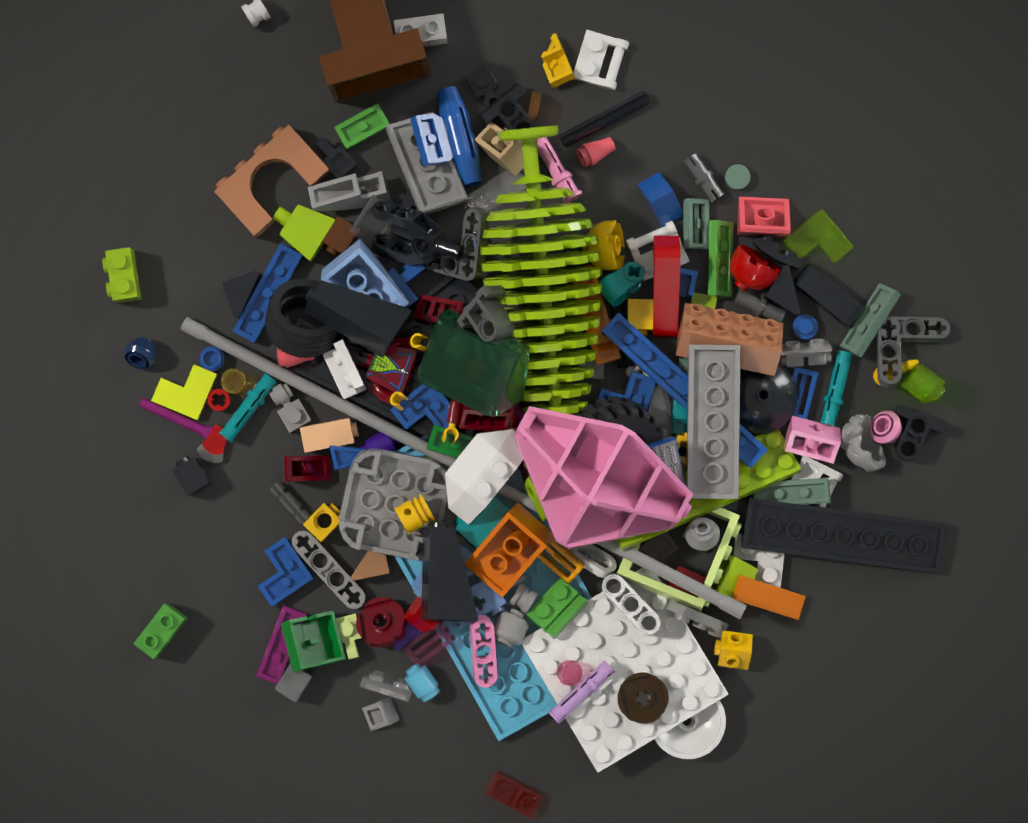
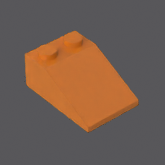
[464,502,554,597]

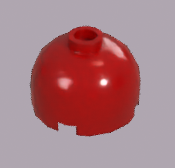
[730,244,781,291]

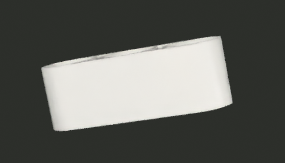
[602,574,661,636]

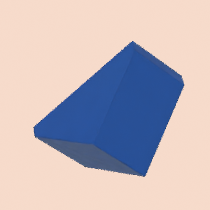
[638,172,683,227]

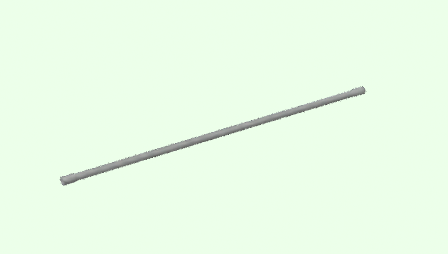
[181,317,747,619]

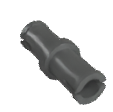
[683,152,725,203]
[734,289,786,323]

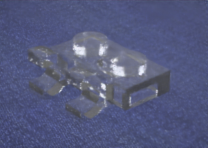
[360,670,412,702]

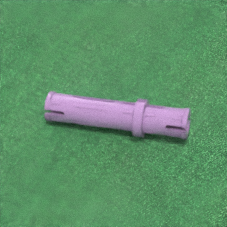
[549,660,615,724]

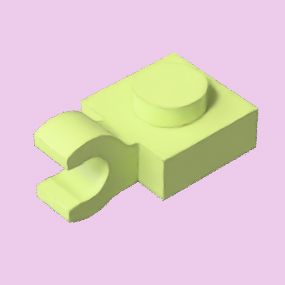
[336,613,361,660]

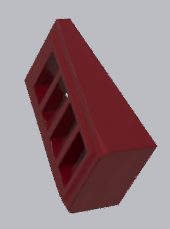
[413,294,467,331]

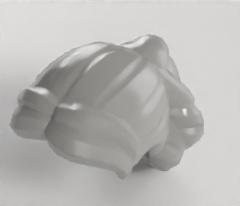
[840,414,886,472]

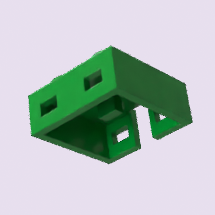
[281,610,346,673]

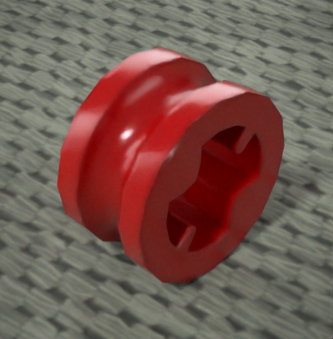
[208,389,231,412]

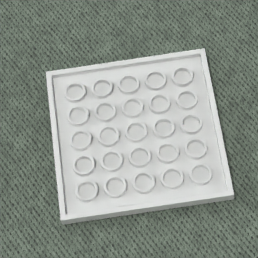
[521,568,729,773]

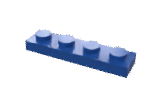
[233,243,303,344]

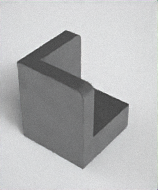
[275,663,314,703]

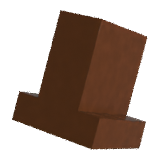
[319,0,431,102]

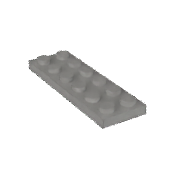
[687,345,740,499]

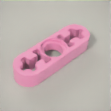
[470,615,497,688]

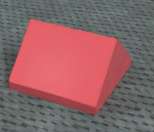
[737,197,791,238]

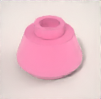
[870,411,902,444]

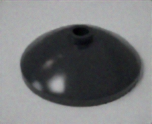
[739,364,797,434]

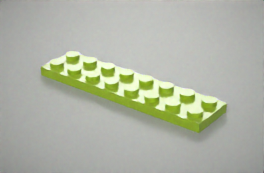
[616,429,801,551]

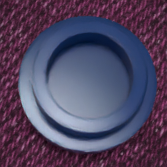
[792,314,818,340]
[199,346,225,372]

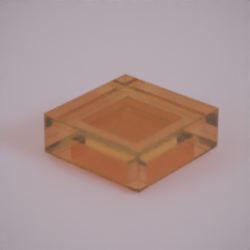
[528,91,542,121]

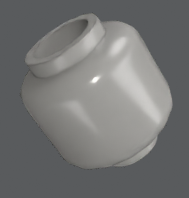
[494,609,529,648]

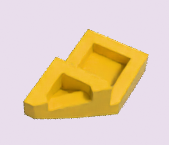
[541,33,575,88]

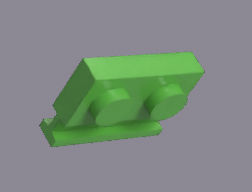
[526,578,588,639]

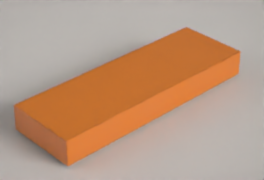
[732,575,806,620]

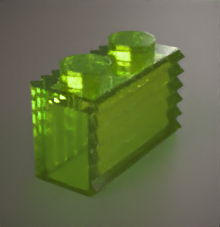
[900,364,945,403]

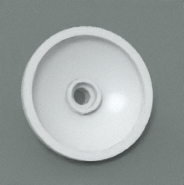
[655,700,726,759]

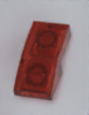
[484,771,543,819]

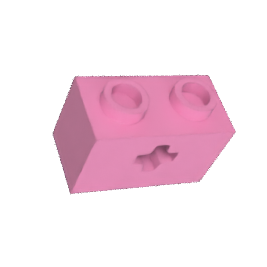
[785,416,841,464]

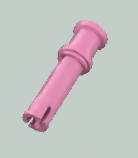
[537,137,583,203]

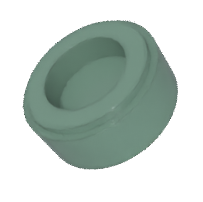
[725,164,750,190]

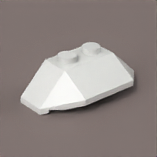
[445,429,523,525]

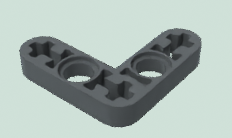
[423,208,489,281]
[876,316,950,389]

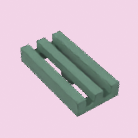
[683,198,709,250]

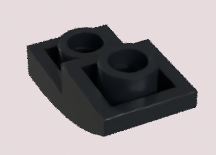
[752,235,802,270]

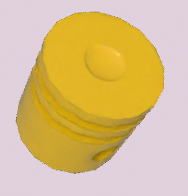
[394,494,435,535]

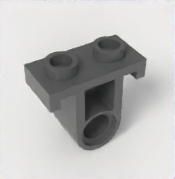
[457,285,514,342]

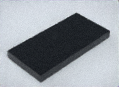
[396,276,478,367]

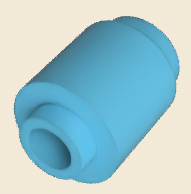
[404,663,440,702]

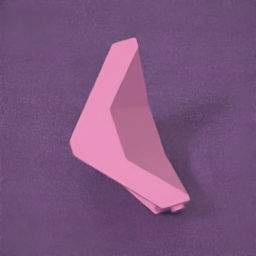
[514,406,693,549]

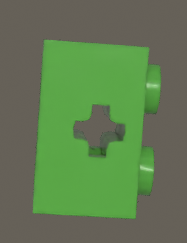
[134,603,188,659]

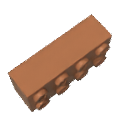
[676,303,783,376]

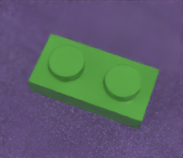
[334,103,389,150]

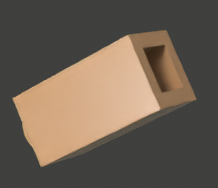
[300,417,359,452]

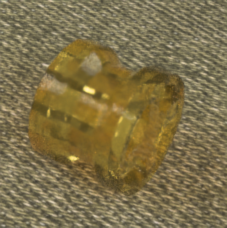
[221,369,248,394]

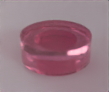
[557,660,582,686]

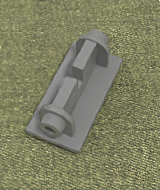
[780,339,832,368]

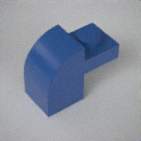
[388,263,426,308]

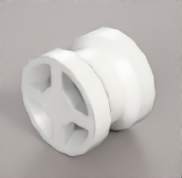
[241,0,271,28]

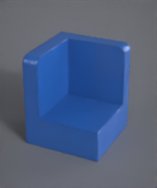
[679,268,698,299]

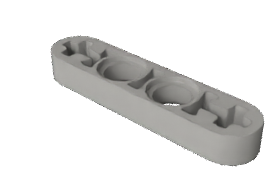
[292,531,366,609]

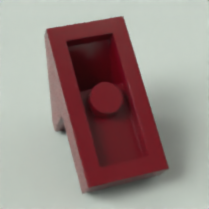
[284,455,331,482]

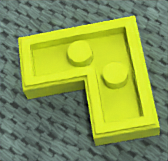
[151,365,218,420]

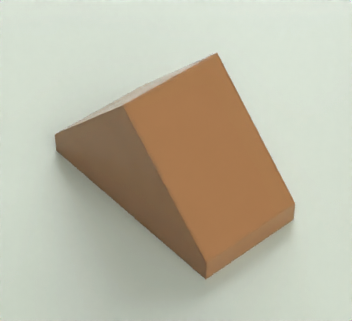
[350,551,391,581]

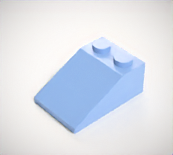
[321,239,409,307]

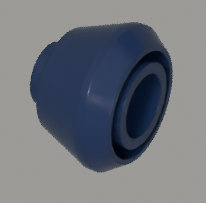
[123,337,156,370]

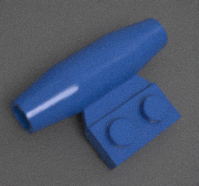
[410,86,482,188]

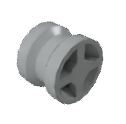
[508,582,538,614]

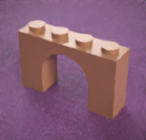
[214,125,331,238]

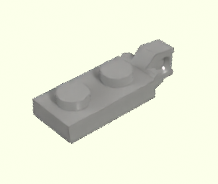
[667,600,729,638]

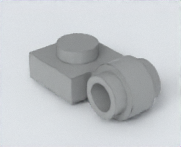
[269,383,312,433]

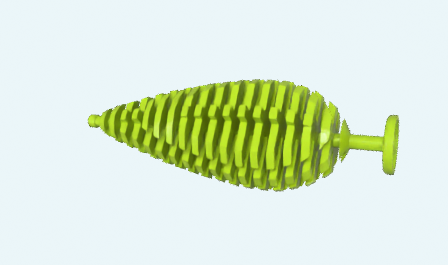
[480,125,602,414]

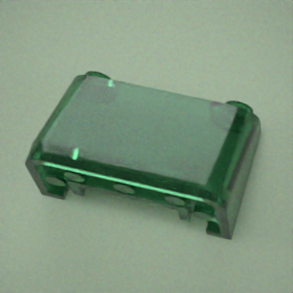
[418,309,530,416]

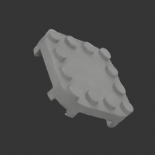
[339,448,447,560]

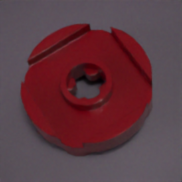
[356,597,407,648]

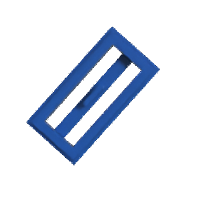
[791,367,819,419]

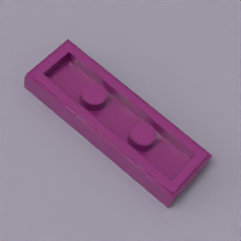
[256,605,307,684]

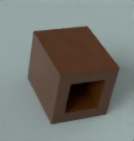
[322,216,361,257]

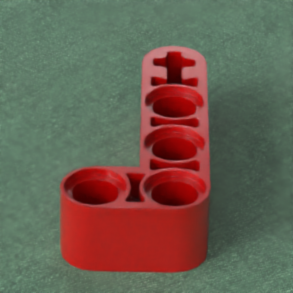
[652,235,681,337]

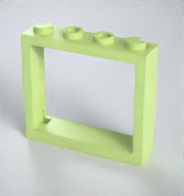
[617,508,742,612]

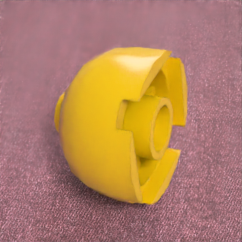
[582,220,625,271]

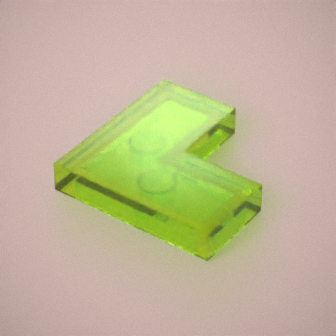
[783,209,854,263]

